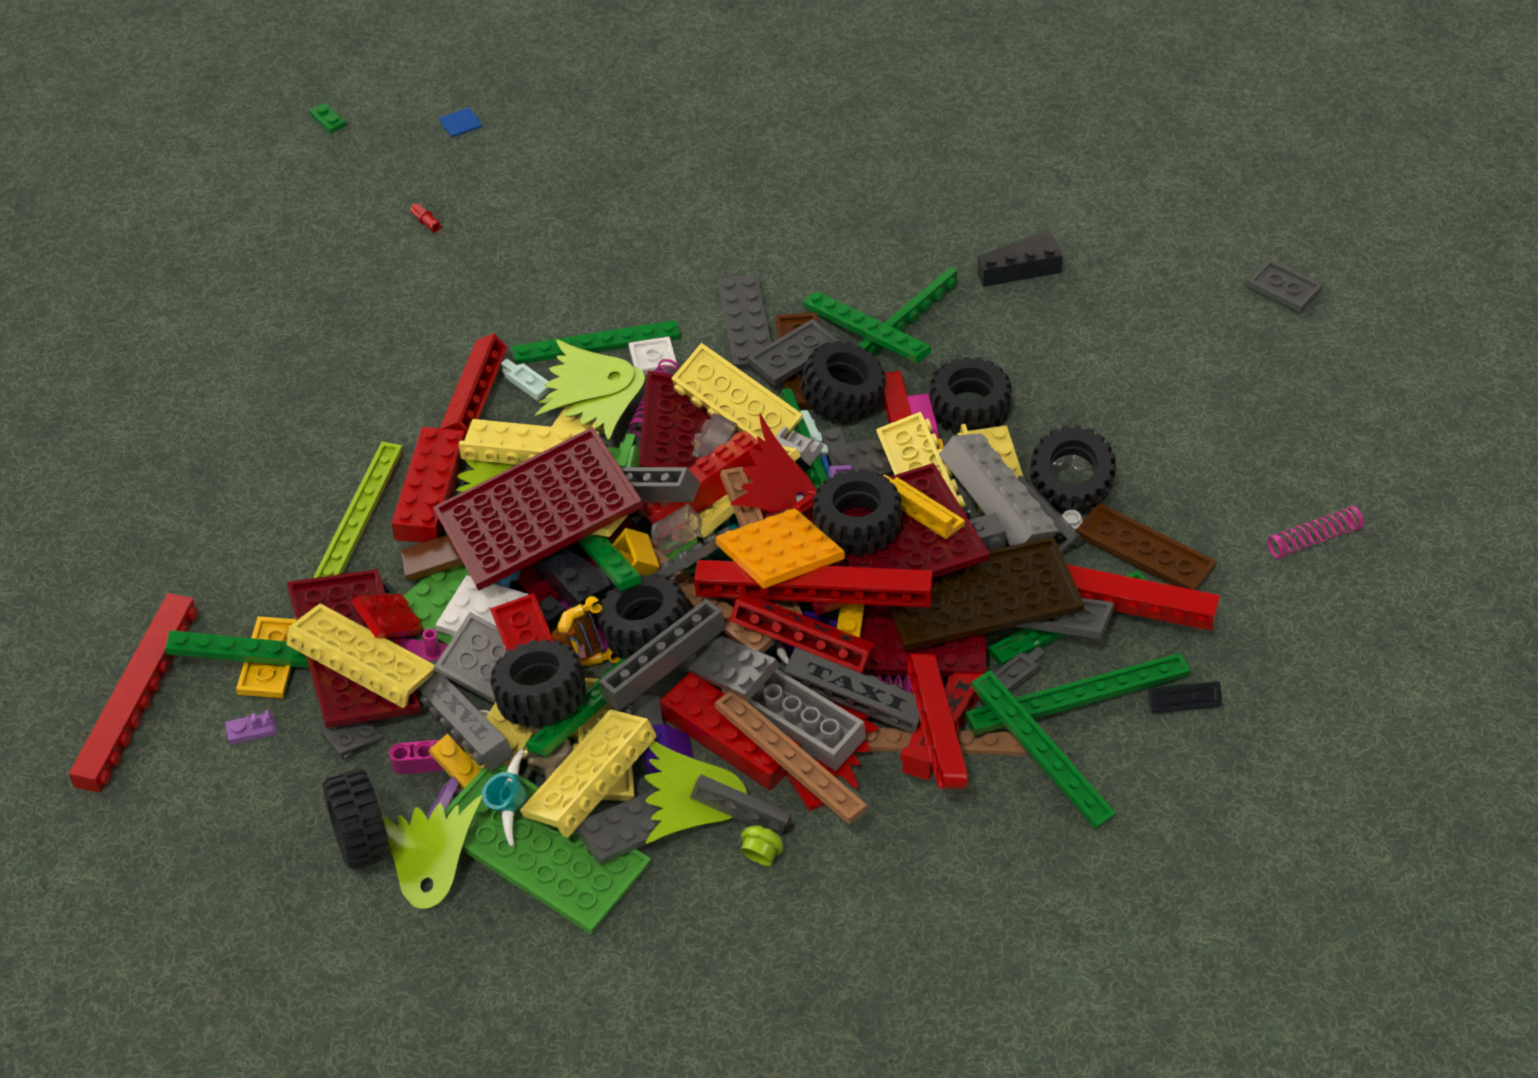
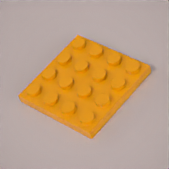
[716,509,844,588]

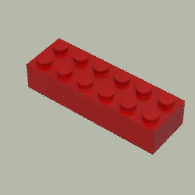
[391,427,466,543]
[639,430,763,539]
[660,672,801,791]

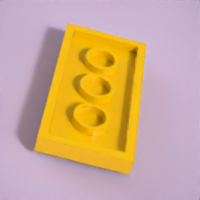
[236,616,296,699]

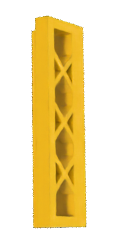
[884,474,965,539]

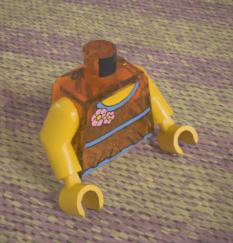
[552,596,621,667]

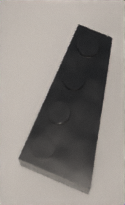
[977,229,1063,287]
[533,547,615,620]

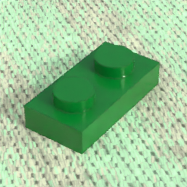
[309,103,347,134]

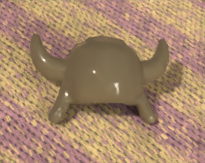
[527,726,573,780]

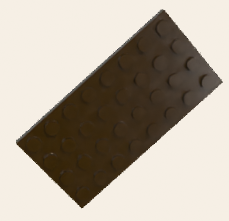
[887,536,1085,651]

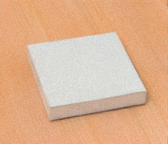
[628,337,677,375]

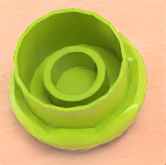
[740,826,783,866]

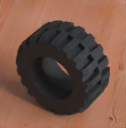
[800,341,886,422]
[929,357,1012,435]
[1030,425,1116,513]
[813,469,901,556]
[597,574,690,659]
[490,639,587,728]
[322,768,390,869]

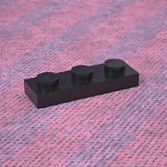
[1148,681,1222,713]

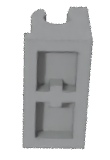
[776,427,824,466]

